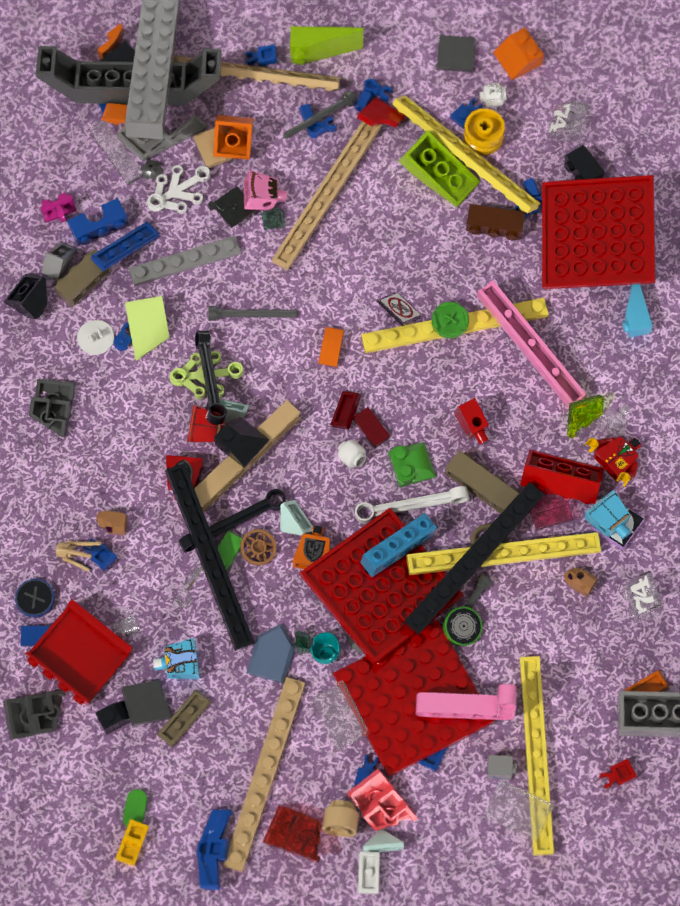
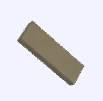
[157,689,211,748]

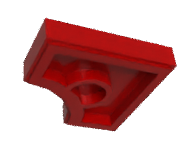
[357,98,406,128]

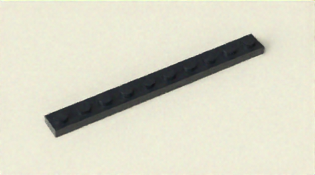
[165,463,254,651]
[403,482,545,636]

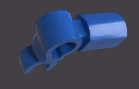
[355,79,393,112]
[299,103,337,138]
[515,178,542,218]

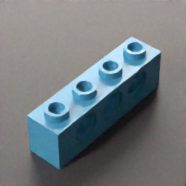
[360,513,437,577]

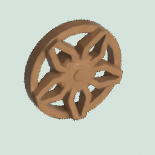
[240,529,277,566]

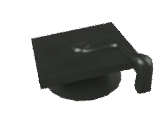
[208,186,257,228]

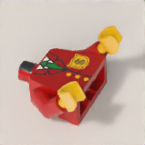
[584,437,641,487]

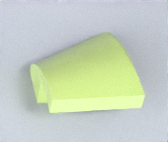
[125,296,170,361]

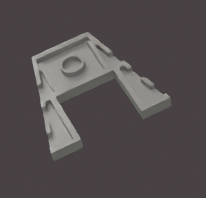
[117,114,208,161]

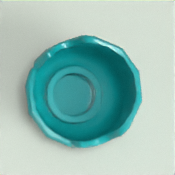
[310,632,341,664]

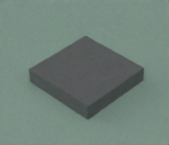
[437,35,475,72]
[121,680,171,727]

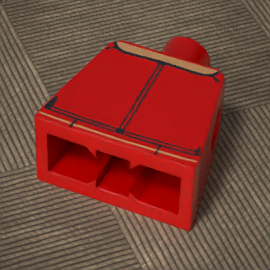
[454,398,490,445]
[187,404,226,442]

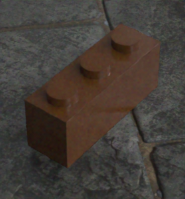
[466,204,525,240]

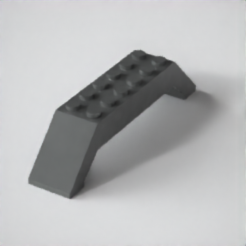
[35,46,222,105]

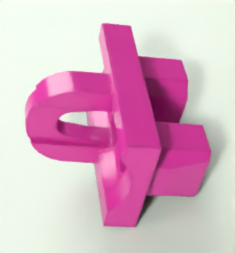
[40,193,77,223]

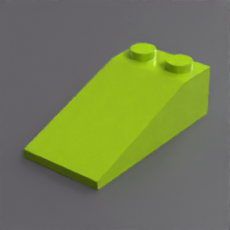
[290,26,363,65]
[398,130,480,207]

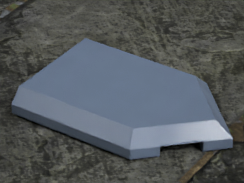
[246,623,295,684]

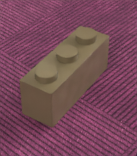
[54,249,112,307]

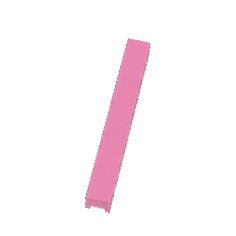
[476,280,586,411]

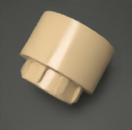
[322,800,359,837]

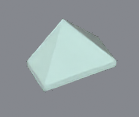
[208,399,249,423]
[280,500,313,535]
[363,829,404,852]

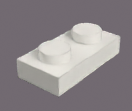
[358,852,380,894]

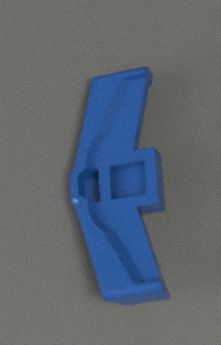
[196,809,233,890]

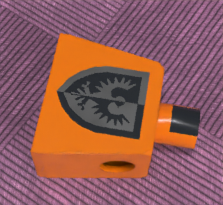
[292,526,330,569]

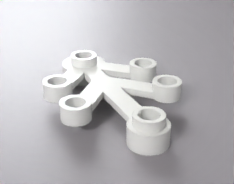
[147,165,210,214]

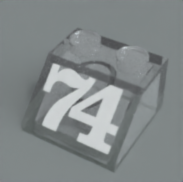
[546,100,592,146]
[622,571,662,623]

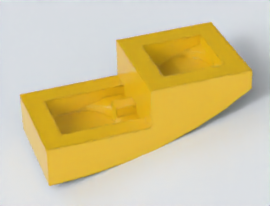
[115,819,149,867]

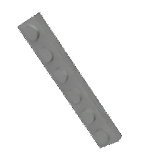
[129,236,241,287]

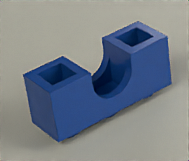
[67,198,128,246]

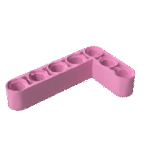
[416,684,517,720]

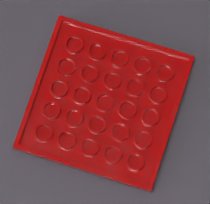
[542,175,656,290]
[299,508,464,665]
[333,620,494,778]

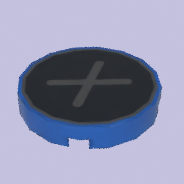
[15,579,55,618]

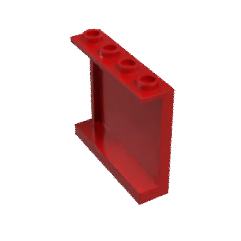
[26,599,133,706]

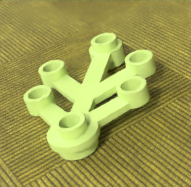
[170,351,243,400]

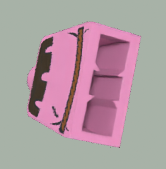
[244,170,287,210]

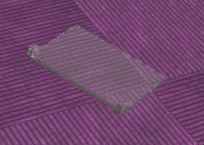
[309,680,369,752]
[482,779,554,842]

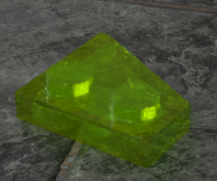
[567,394,604,439]

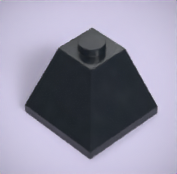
[4,274,47,319]
[214,417,269,468]

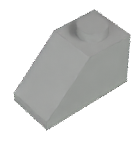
[41,242,77,279]

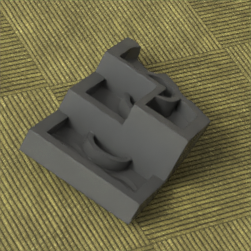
[29,379,76,438]
[3,690,65,740]

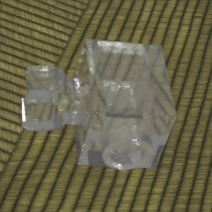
[597,403,631,438]

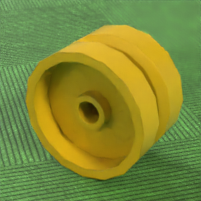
[464,108,505,155]

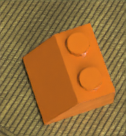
[493,27,544,80]
[213,115,254,160]

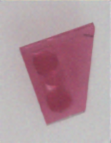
[530,496,573,530]

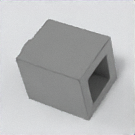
[487,755,516,780]

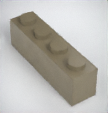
[445,451,520,514]

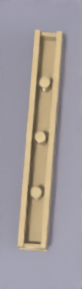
[194,399,301,512]

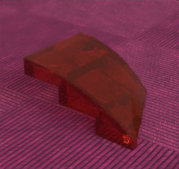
[263,805,321,863]

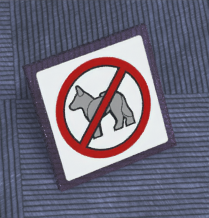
[376,292,423,326]

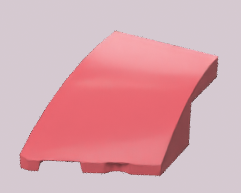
[347,769,418,831]

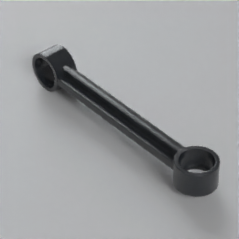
[195,330,227,425]
[178,489,285,553]

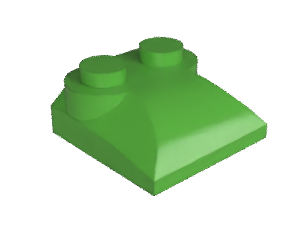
[388,442,436,488]

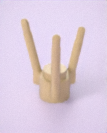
[56,540,101,572]

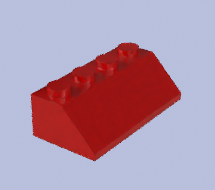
[520,449,604,504]

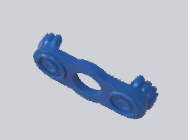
[113,323,132,351]

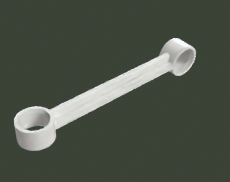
[355,486,470,524]

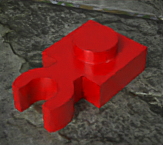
[598,758,637,789]

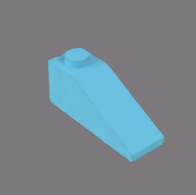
[622,284,653,338]

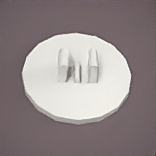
[77,320,115,355]

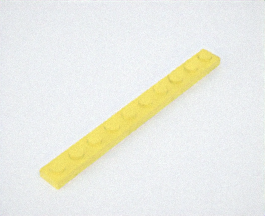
[392,95,540,213]
[361,298,549,353]
[406,532,601,575]
[519,656,554,856]

